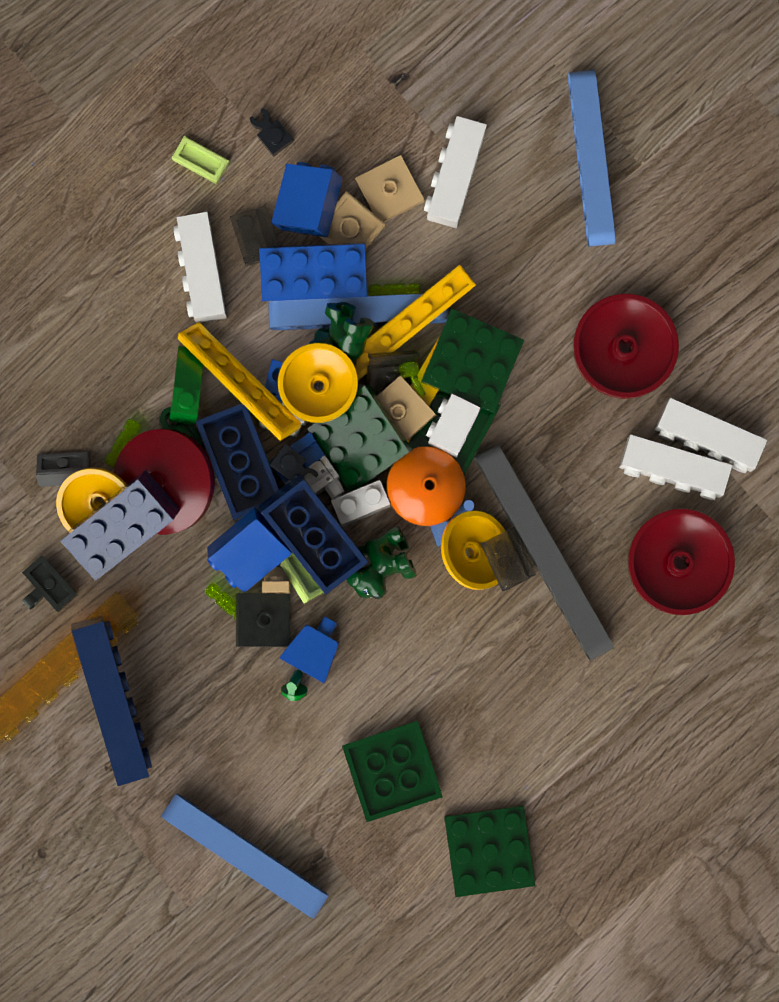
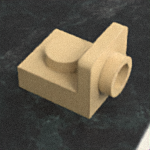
[262,567,291,594]

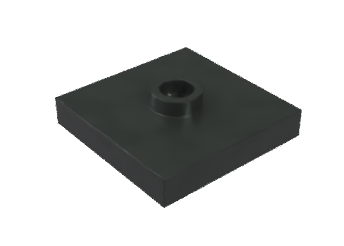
[236,593,289,647]

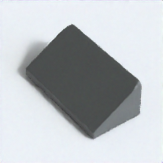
[36,451,91,487]

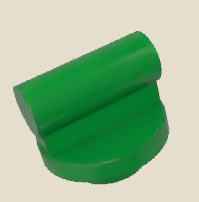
[281,670,308,701]

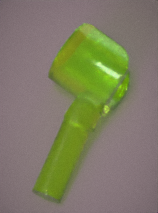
[399,362,426,397]

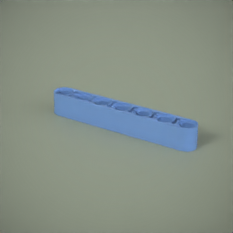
[568,70,615,247]
[268,294,449,330]
[161,793,329,919]

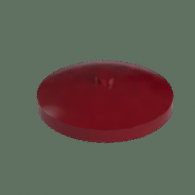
[573,294,679,399]
[113,429,215,535]
[627,509,735,616]

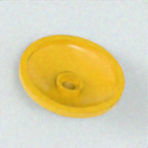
[278,343,358,423]
[56,467,127,531]
[441,511,512,590]

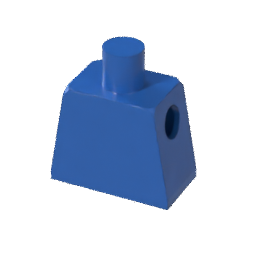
[280,616,339,684]

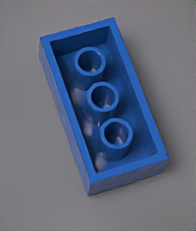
[259,242,367,301]

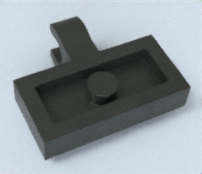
[22,555,78,612]

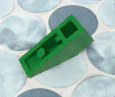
[169,346,203,425]

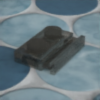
[230,205,278,267]
[366,350,420,393]
[480,527,536,591]

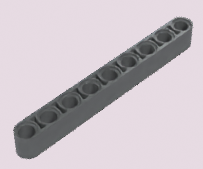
[474,444,614,661]

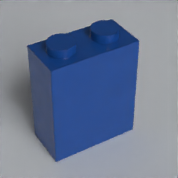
[271,162,343,238]
[207,507,292,593]

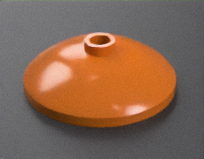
[386,447,466,526]

